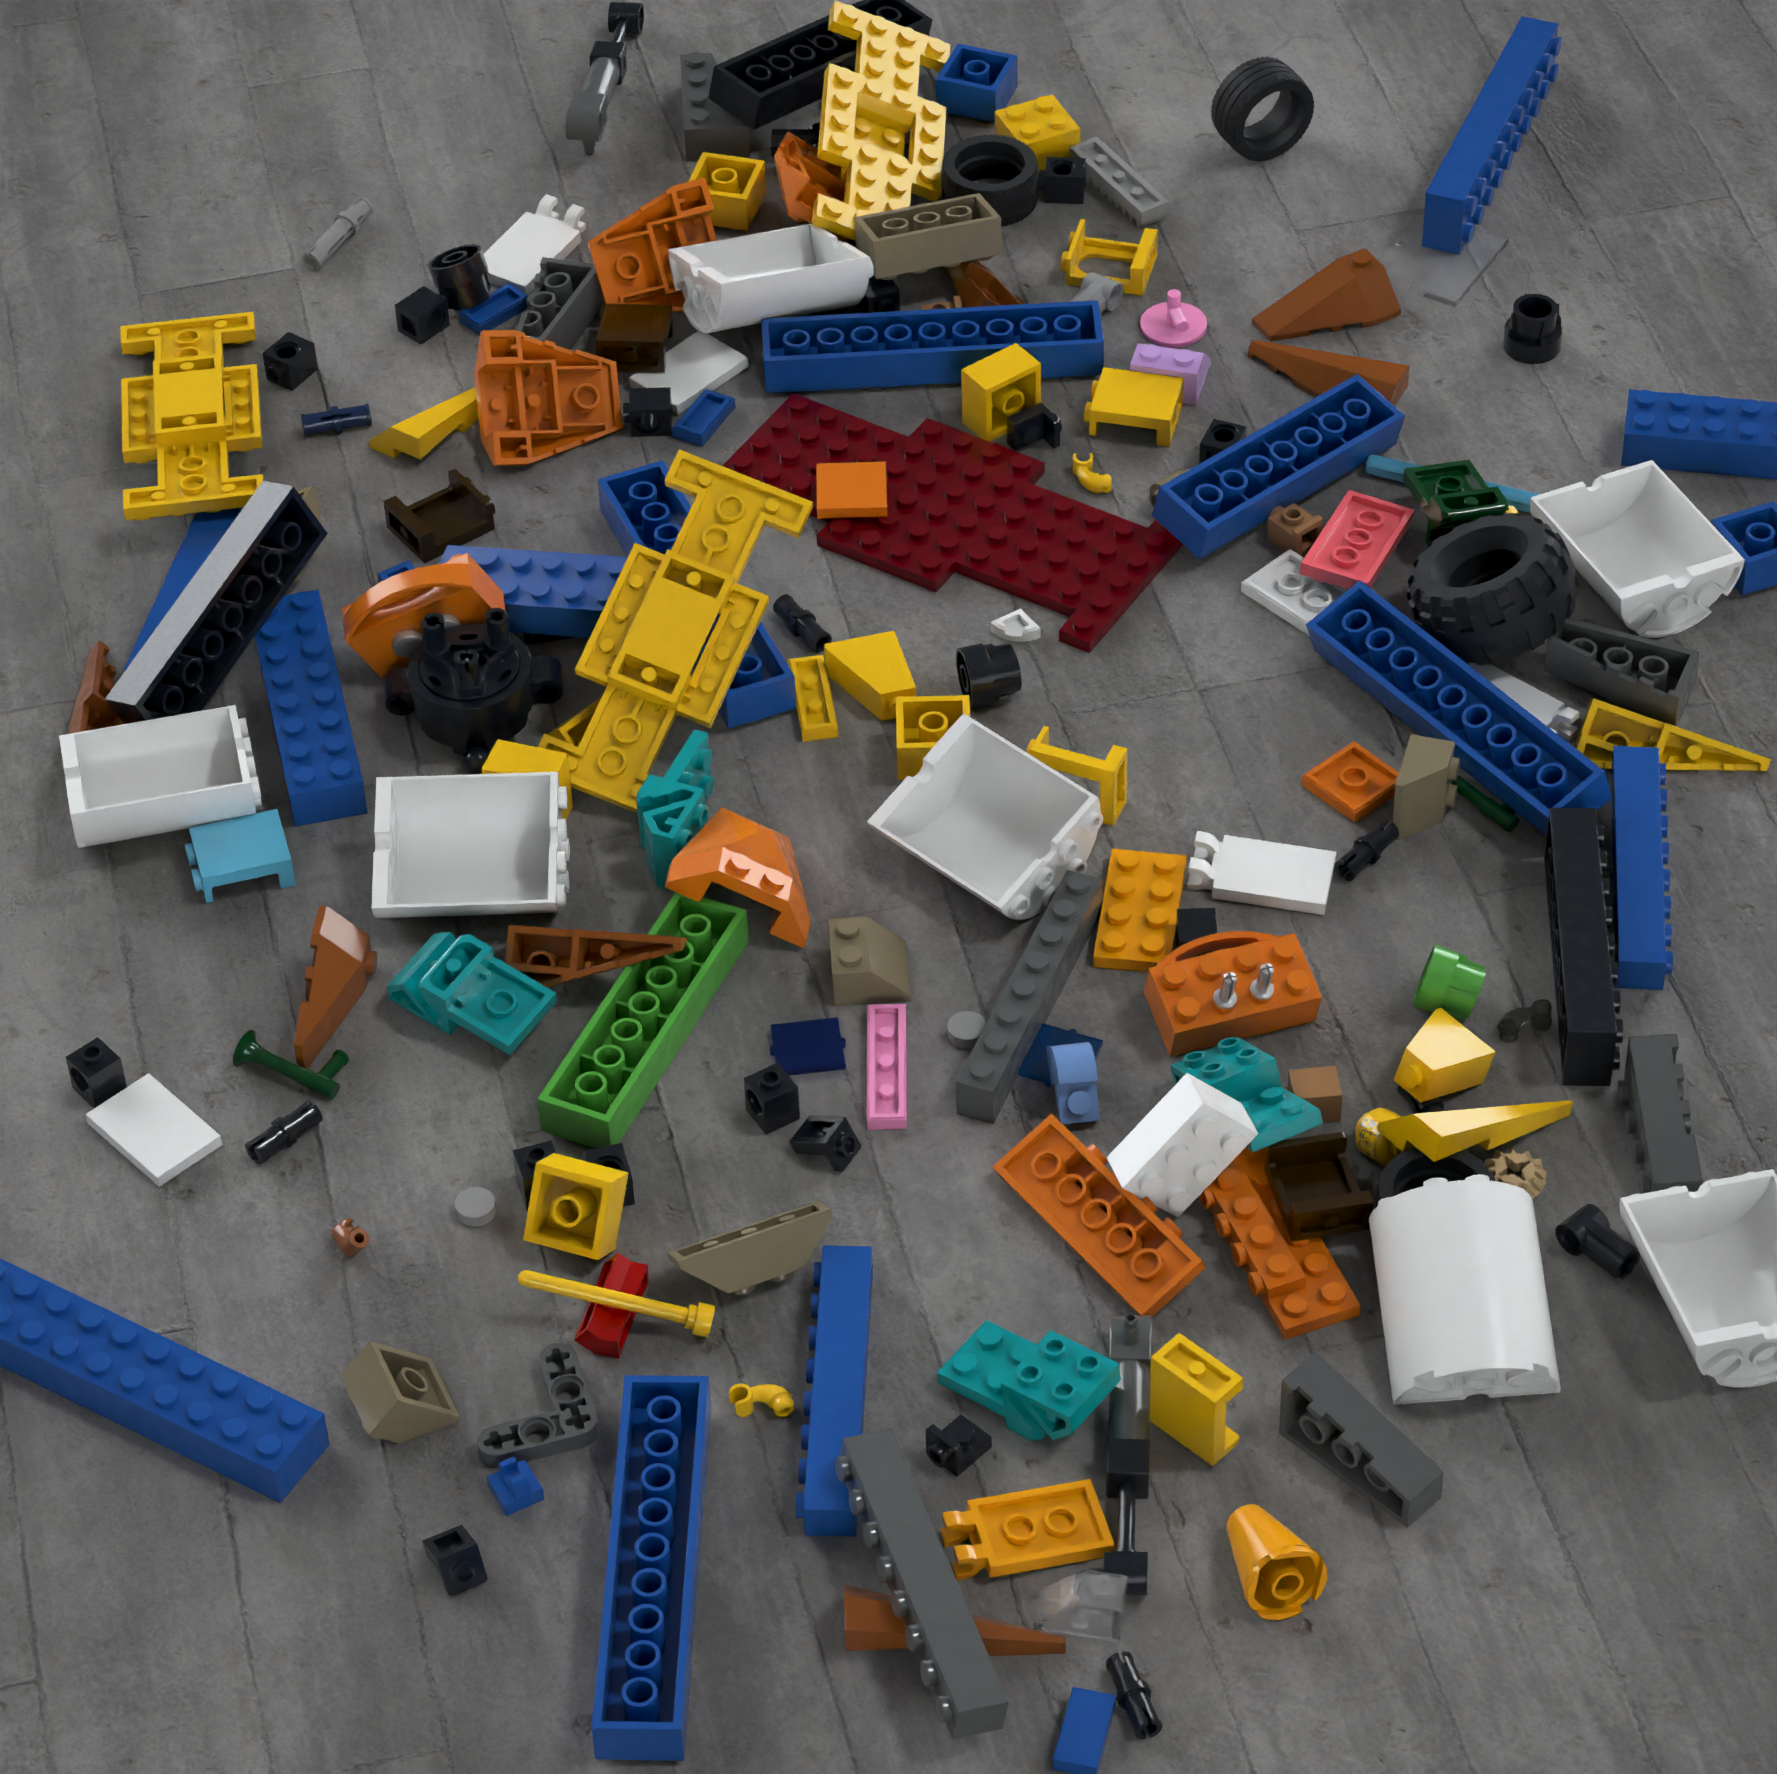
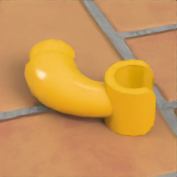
[1072,453,1112,494]
[729,1383,795,1417]

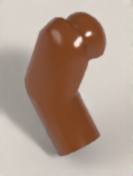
[332,1218,369,1257]

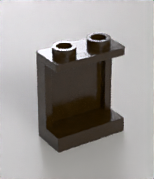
[596,304,673,372]
[383,468,495,564]
[1264,1132,1374,1241]

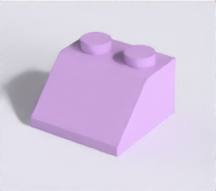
[1130,343,1211,406]

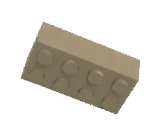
[854,193,1003,280]

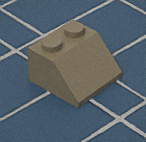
[1393,734,1460,840]
[828,916,911,1006]
[340,1341,460,1443]

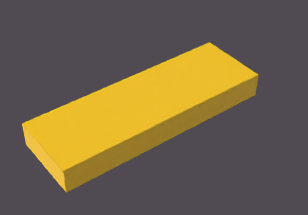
[788,655,838,742]

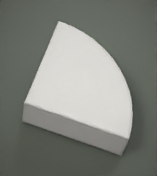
[991,609,1041,642]

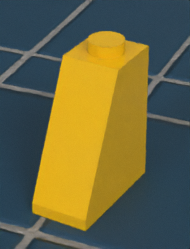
[824,631,916,721]
[1393,1008,1496,1102]

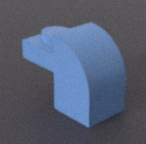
[1046,1042,1100,1124]

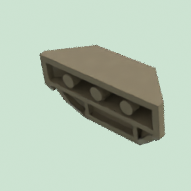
[667,1200,833,1295]

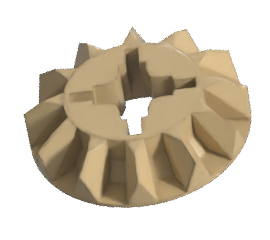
[1484,1147,1547,1198]

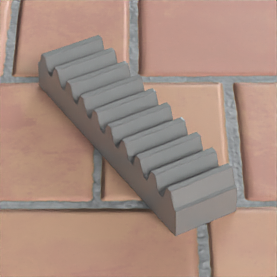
[1070,136,1169,228]

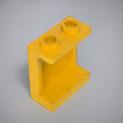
[1084,367,1184,447]
[1149,1333,1244,1466]

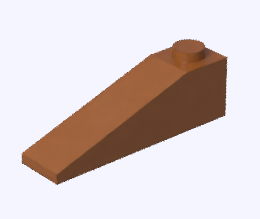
[294,905,377,1068]

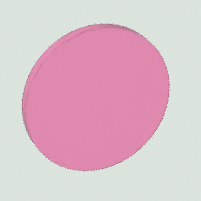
[1140,289,1207,348]

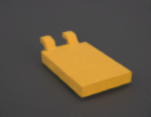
[940,1479,1115,1581]

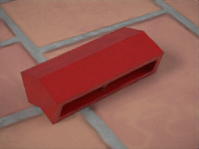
[574,1253,649,1358]

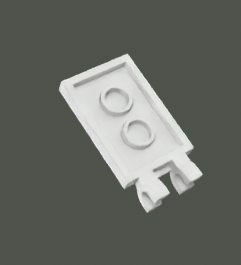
[484,194,586,296]
[1468,663,1579,741]
[1187,831,1336,915]

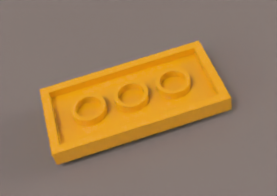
[1093,849,1187,972]

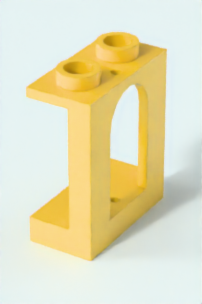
[1060,219,1158,296]
[1026,726,1128,826]

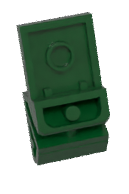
[1403,460,1509,547]

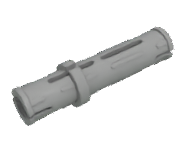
[302,197,373,270]

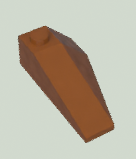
[1252,248,1401,342]

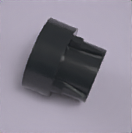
[428,244,491,310]
[1503,294,1562,364]
[956,643,1022,709]

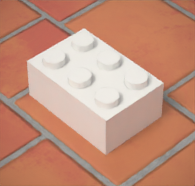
[1107,1073,1258,1218]

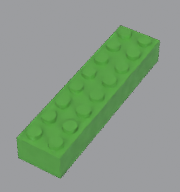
[537,892,749,1148]

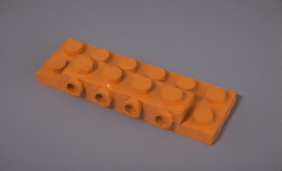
[992,1113,1206,1317]
[1199,1147,1361,1340]

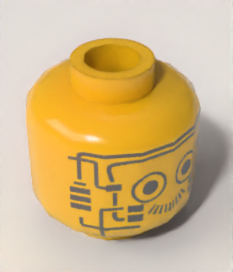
[1355,1107,1411,1166]

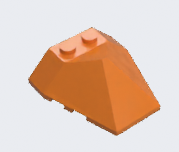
[774,132,852,242]
[587,178,717,313]
[474,330,623,466]
[665,807,811,948]

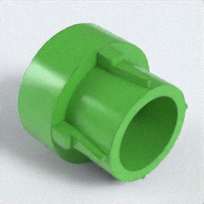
[1411,944,1486,1022]

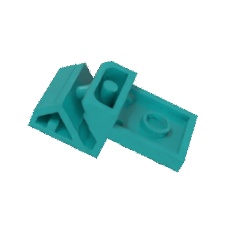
[636,729,714,891]
[387,932,557,1055]
[1170,1037,1323,1152]
[937,1320,1121,1441]

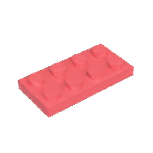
[1299,490,1415,590]

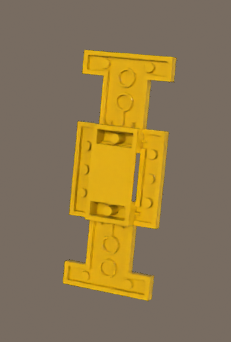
[811,0,950,269]
[120,312,264,521]
[538,449,813,814]

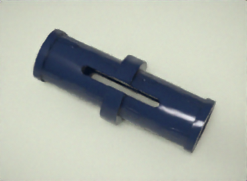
[301,403,372,436]

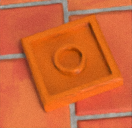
[816,461,887,519]
[1301,741,1399,823]

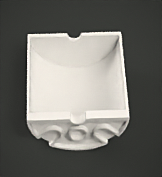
[668,224,874,333]
[1530,460,1745,638]
[59,705,263,848]
[867,713,1103,920]
[371,772,570,918]
[1619,1169,1777,1388]
[1369,1175,1561,1405]

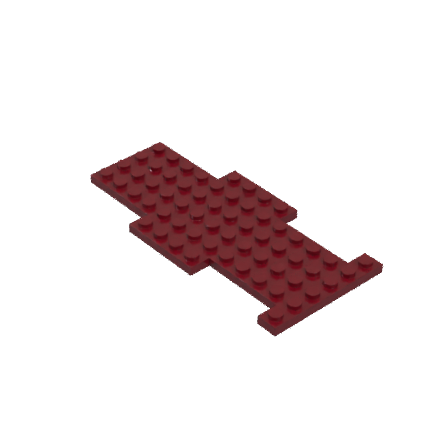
[722,393,1183,653]

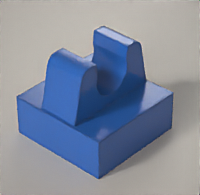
[486,1457,544,1516]

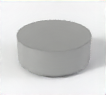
[947,1011,986,1049]
[455,1187,496,1227]

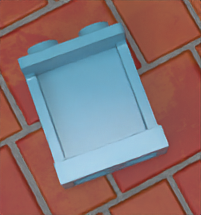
[185,809,296,903]

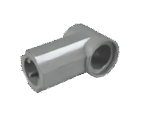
[1070,272,1124,313]

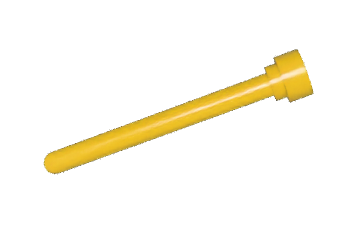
[518,1270,715,1338]

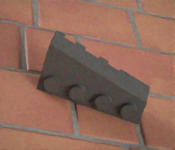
[516,257,604,350]
[1617,1034,1703,1194]

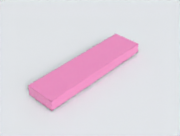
[867,1004,907,1130]

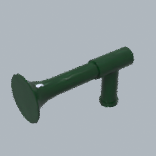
[1452,775,1519,832]
[233,1029,349,1099]

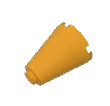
[1226,1504,1327,1620]

